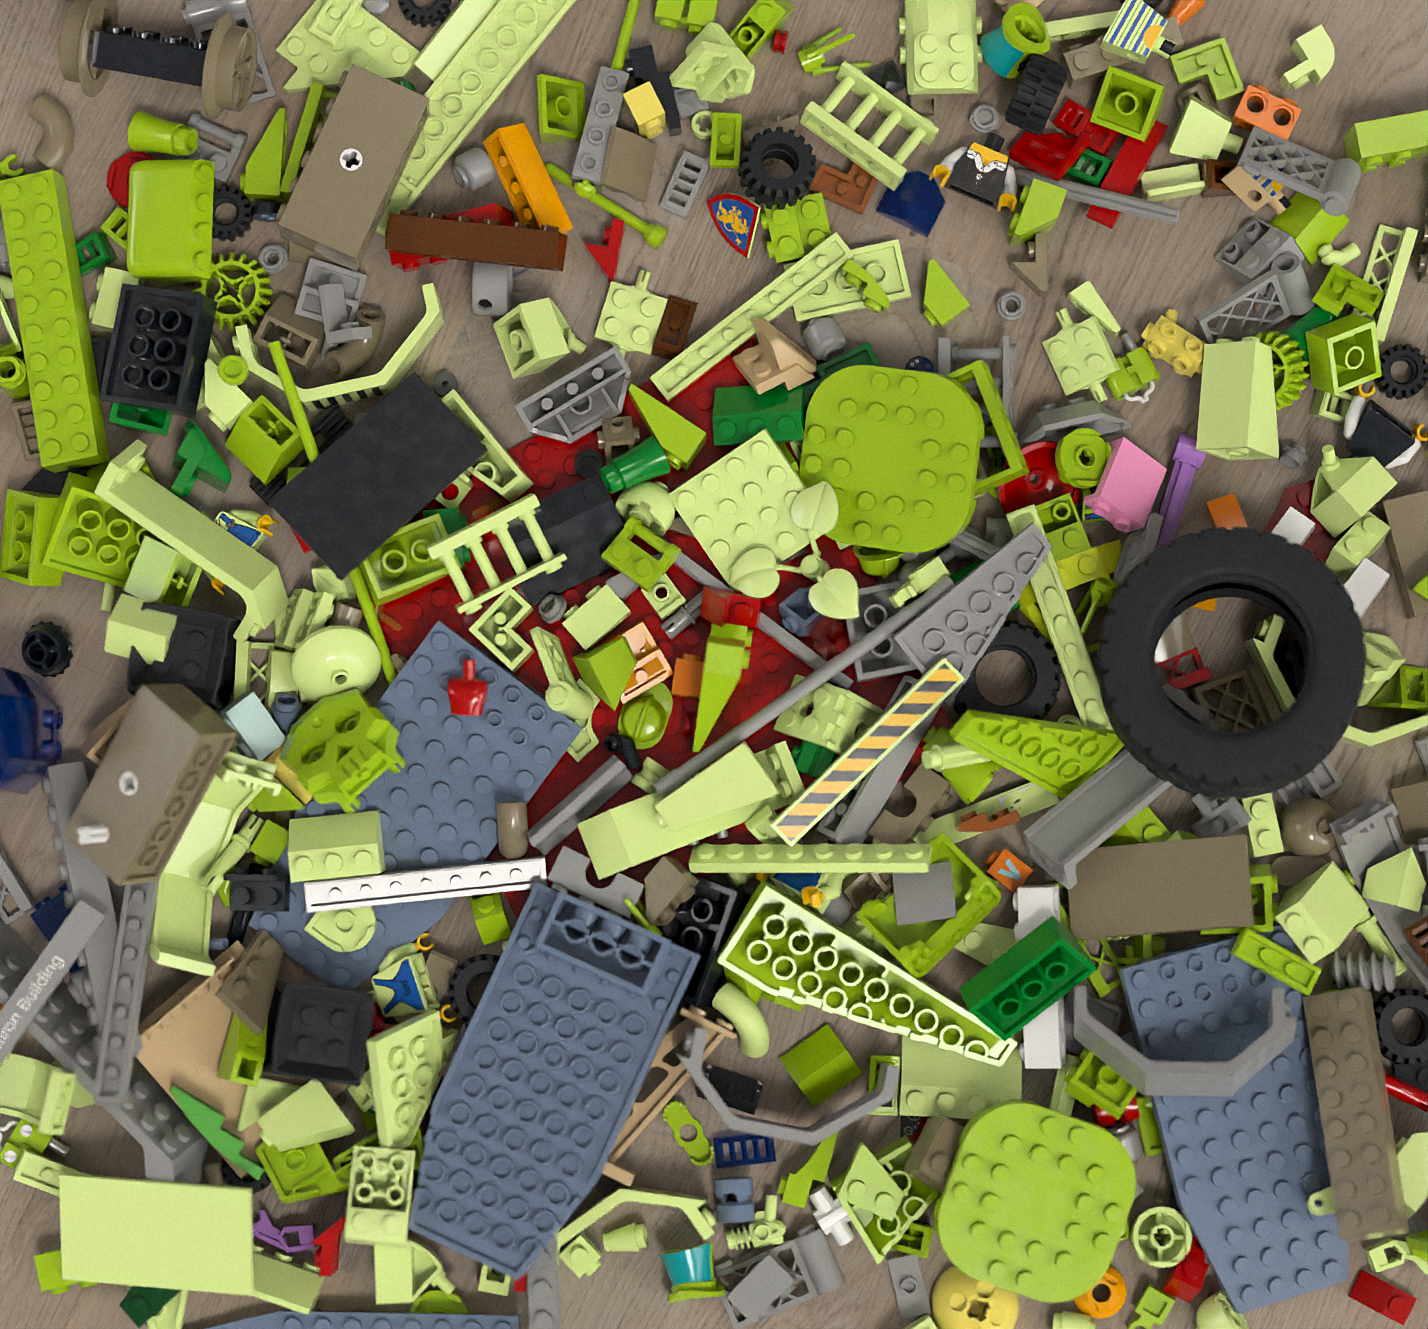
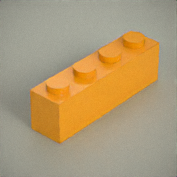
[483,123,573,234]

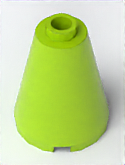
[921,725,1002,805]

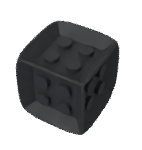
[127,602,241,710]
[262,980,374,1086]

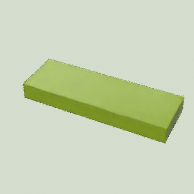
[1230,927,1322,996]

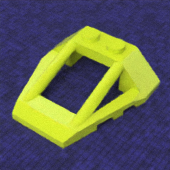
[1019,540,1122,653]

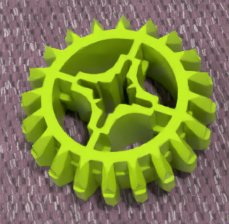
[192,252,273,332]
[1250,331,1310,411]

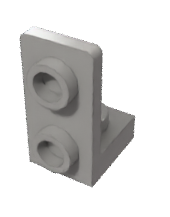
[318,283,373,344]

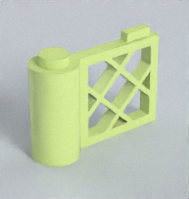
[530,627,594,720]

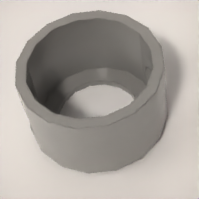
[472,262,513,317]

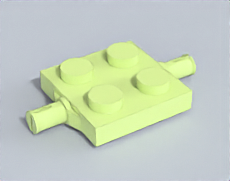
[594,270,668,358]
[1042,308,1120,403]

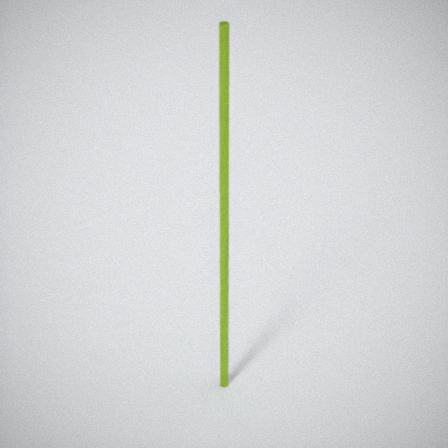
[268,340,398,686]

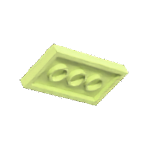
[783,239,911,324]

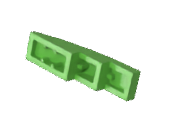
[170,1084,264,1180]

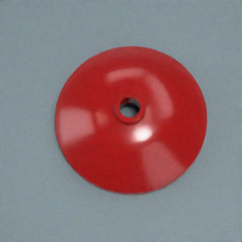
[997,440,1082,514]

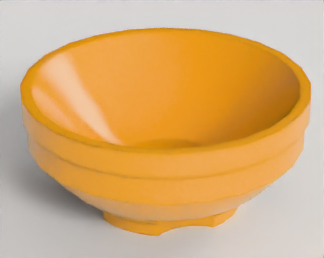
[1073,1266,1126,1319]

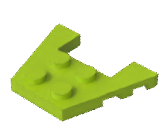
[255,1082,352,1204]

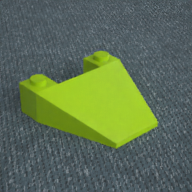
[693,623,753,752]

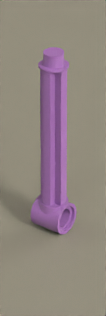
[1155,432,1206,550]

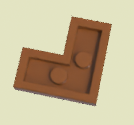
[809,162,878,215]

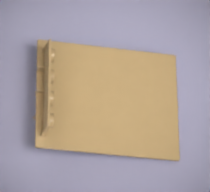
[136,941,350,1178]

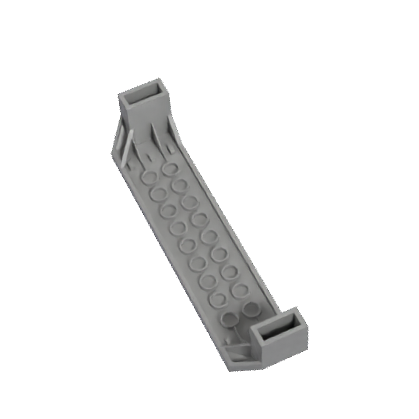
[0,919,208,1184]

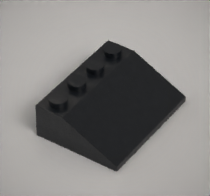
[99,283,218,418]
[496,473,624,607]
[645,873,751,1007]

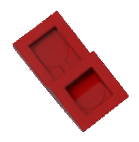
[1052,99,1120,157]

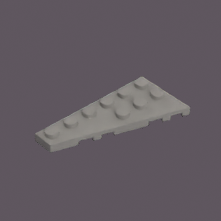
[892,522,1052,707]

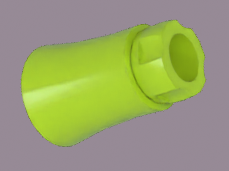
[128,111,199,156]
[0,356,31,400]

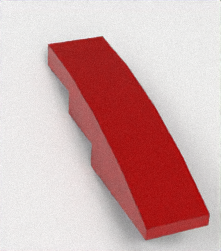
[1086,120,1168,229]

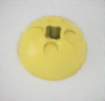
[930,1265,1020,1329]

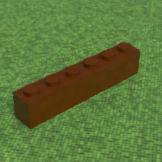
[385,210,568,272]

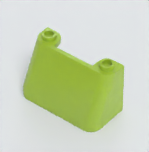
[856,832,1002,978]

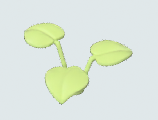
[730,481,859,619]

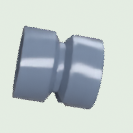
[714,1176,755,1223]

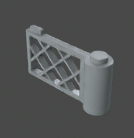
[181,0,276,113]
[1237,126,1362,216]
[1196,253,1315,344]
[714,1224,845,1329]

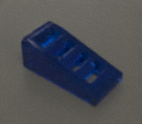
[713,1133,776,1168]

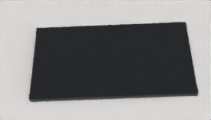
[268,372,488,581]

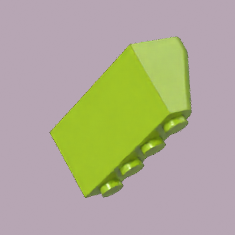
[127,159,214,285]

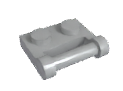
[172,112,248,185]

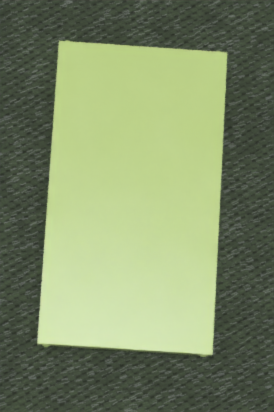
[58,1173,255,1296]

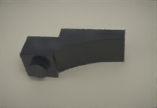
[625,45,682,137]

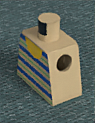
[1221,142,1292,215]

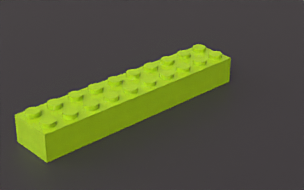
[0,169,110,473]

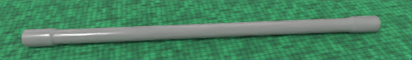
[653,576,955,799]

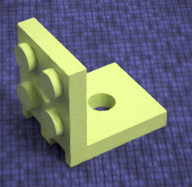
[774,674,884,755]

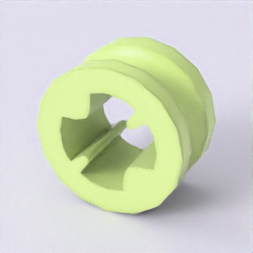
[691,111,713,140]

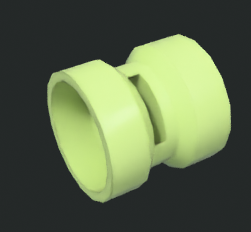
[631,757,670,794]

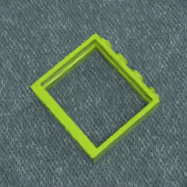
[946,359,1030,497]

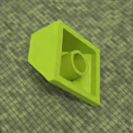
[246,775,306,813]

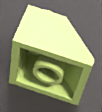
[205,358,253,432]

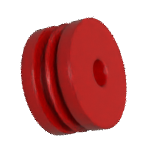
[773,29,788,54]
[683,712,698,737]

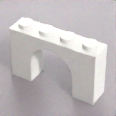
[1271,506,1390,618]

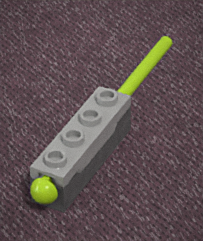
[572,0,641,198]

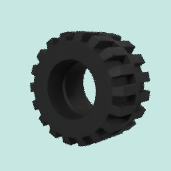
[1005,54,1069,136]
[738,127,816,210]
[448,954,501,1026]
[1373,988,1428,1065]

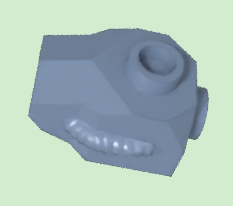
[779,585,830,636]

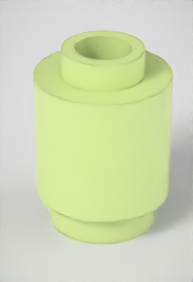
[1052,1310,1096,1329]

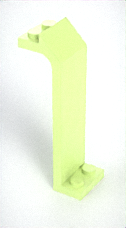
[94,439,289,644]
[577,741,805,880]

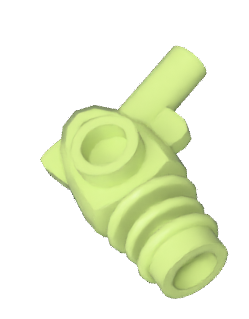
[725,1195,786,1250]

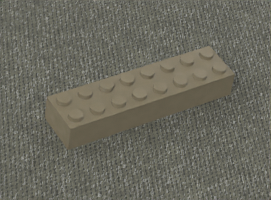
[1303,987,1409,1242]

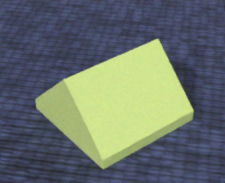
[104,594,177,665]

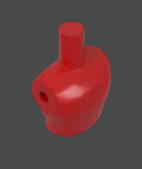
[448,659,488,716]

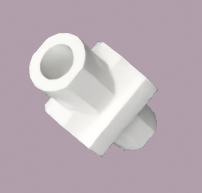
[808,1185,856,1246]

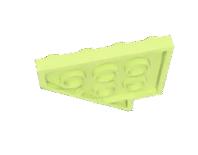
[276,0,420,93]
[366,1009,460,1150]

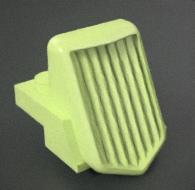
[669,22,755,103]
[273,588,335,652]
[1357,632,1406,706]

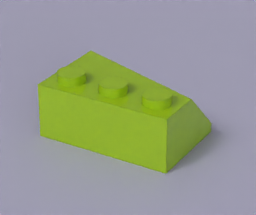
[829,1135,940,1265]

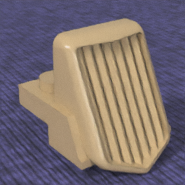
[732,318,817,395]

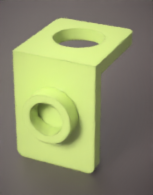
[434,470,474,508]

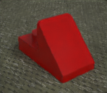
[584,218,625,283]
[700,586,763,628]
[1348,1269,1417,1326]

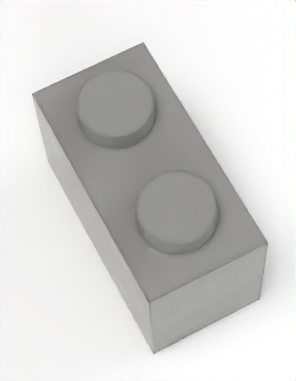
[726,1250,796,1323]

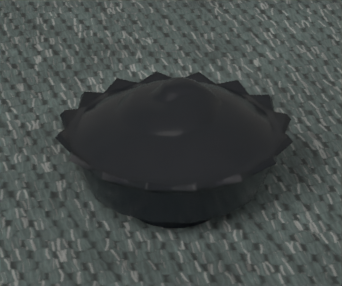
[21,621,73,678]

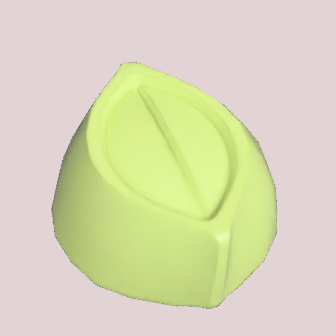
[311,564,357,606]

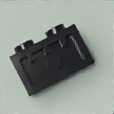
[224,868,290,912]

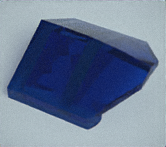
[875,171,946,238]

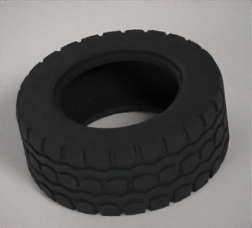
[1098,527,1366,799]

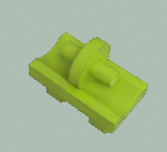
[1117,934,1166,966]

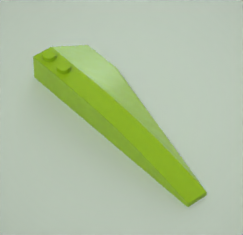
[717,879,1018,1068]

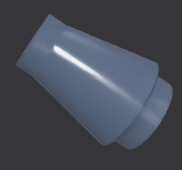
[271,694,301,739]

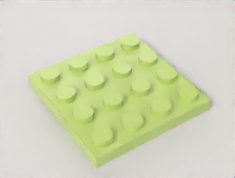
[669,428,823,592]

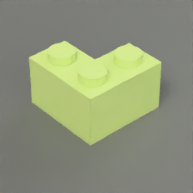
[469,588,534,673]

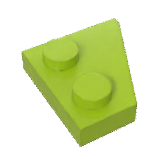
[836,1142,904,1221]

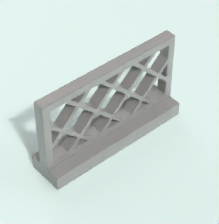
[528,755,634,856]

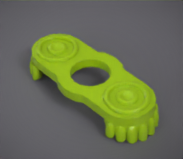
[662,1101,714,1166]

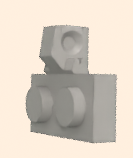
[1191,793,1252,838]

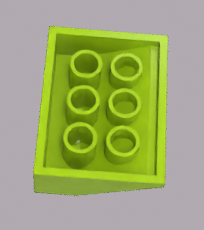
[41,472,163,588]

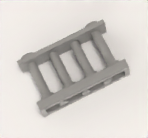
[939,336,1019,455]

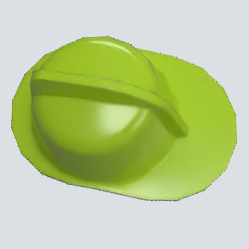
[853,545,906,579]
[618,682,673,749]

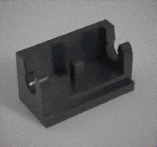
[697,1064,764,1115]

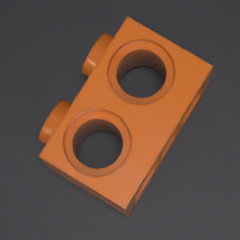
[1231,85,1302,140]

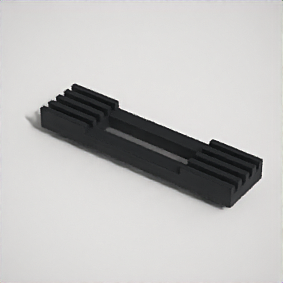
[249,404,354,508]

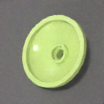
[291,625,381,702]

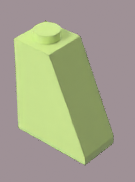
[257,1080,356,1152]

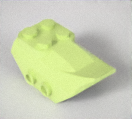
[899,0,983,95]

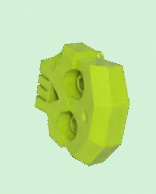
[279,688,406,814]

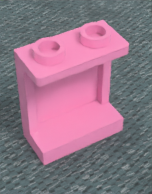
[1083,437,1167,533]

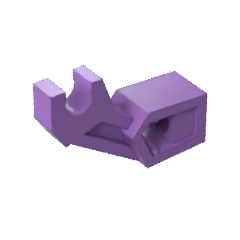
[252,1209,318,1253]

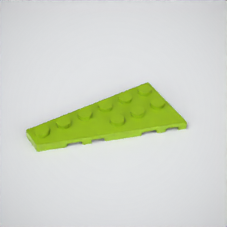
[949,710,1124,799]

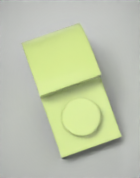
[1279,25,1335,91]

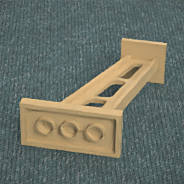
[602,1005,737,1187]

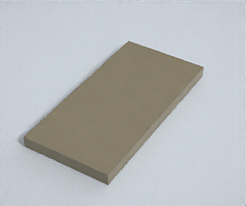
[1068,834,1254,940]

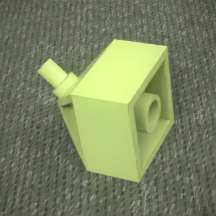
[493,297,586,379]
[1310,445,1397,538]
[374,1235,456,1304]

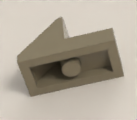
[1010,233,1048,297]

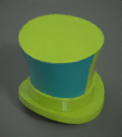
[981,2,1050,79]
[659,1242,726,1304]

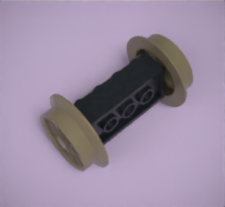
[60,0,258,120]

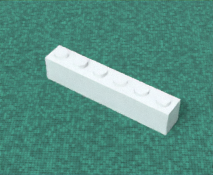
[1013,885,1067,1069]

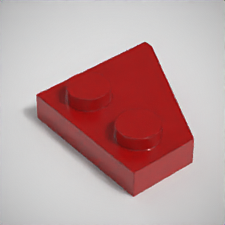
[1009,132,1090,182]

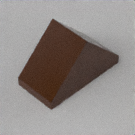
[1199,159,1238,198]

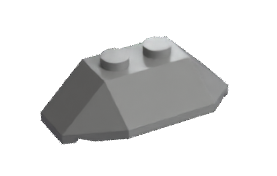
[514,346,631,444]
[1018,397,1131,447]

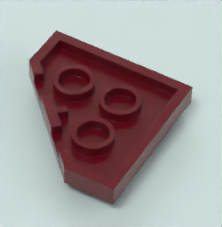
[1263,479,1336,563]

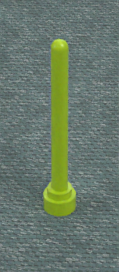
[545,163,669,250]

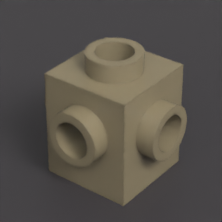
[597,416,640,465]

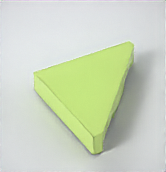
[237,1077,302,1131]

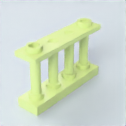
[799,61,939,191]
[425,493,567,615]

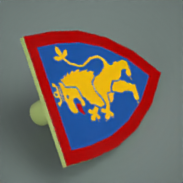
[706,193,764,258]

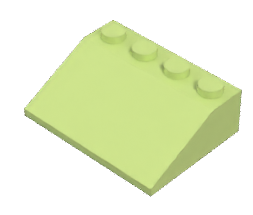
[898,1030,1022,1119]

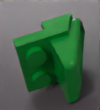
[170,420,232,498]

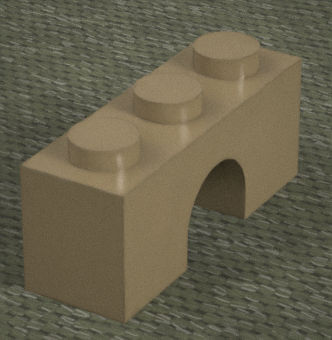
[868,763,952,844]

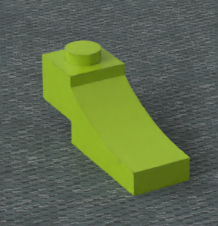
[777,1131,839,1209]

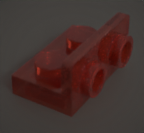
[810,616,845,661]

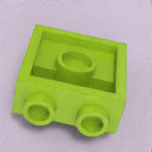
[760,192,832,263]
[1064,1047,1137,1120]

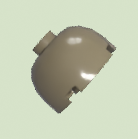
[1280,797,1340,857]

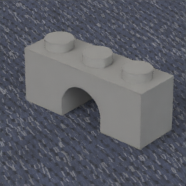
[548,846,645,920]

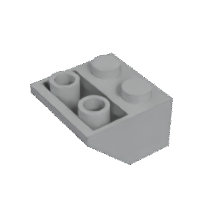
[1214,216,1305,296]

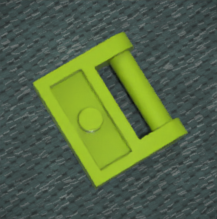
[601,516,681,593]

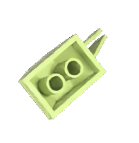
[1307,1132,1428,1220]

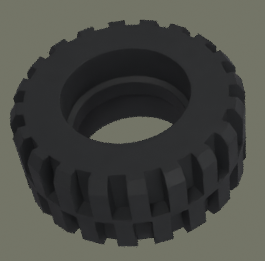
[953,620,1062,720]

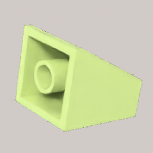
[1275,860,1369,964]

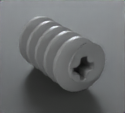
[1332,951,1396,992]

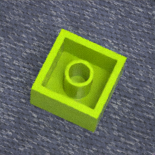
[1305,314,1382,395]

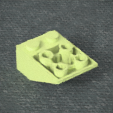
[344,1146,415,1248]

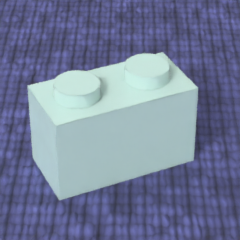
[217,692,286,761]

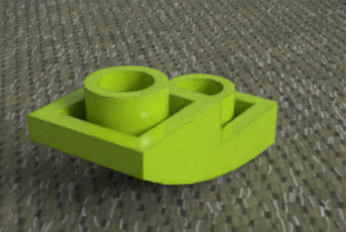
[841,259,891,314]

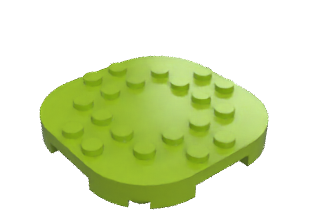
[799,365,984,553]
[934,1099,1136,1302]

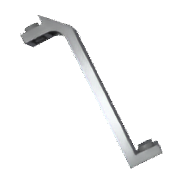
[1023,682,1220,890]

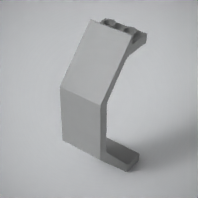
[1329,794,1428,993]
[1074,986,1298,1097]
[675,1025,900,1145]

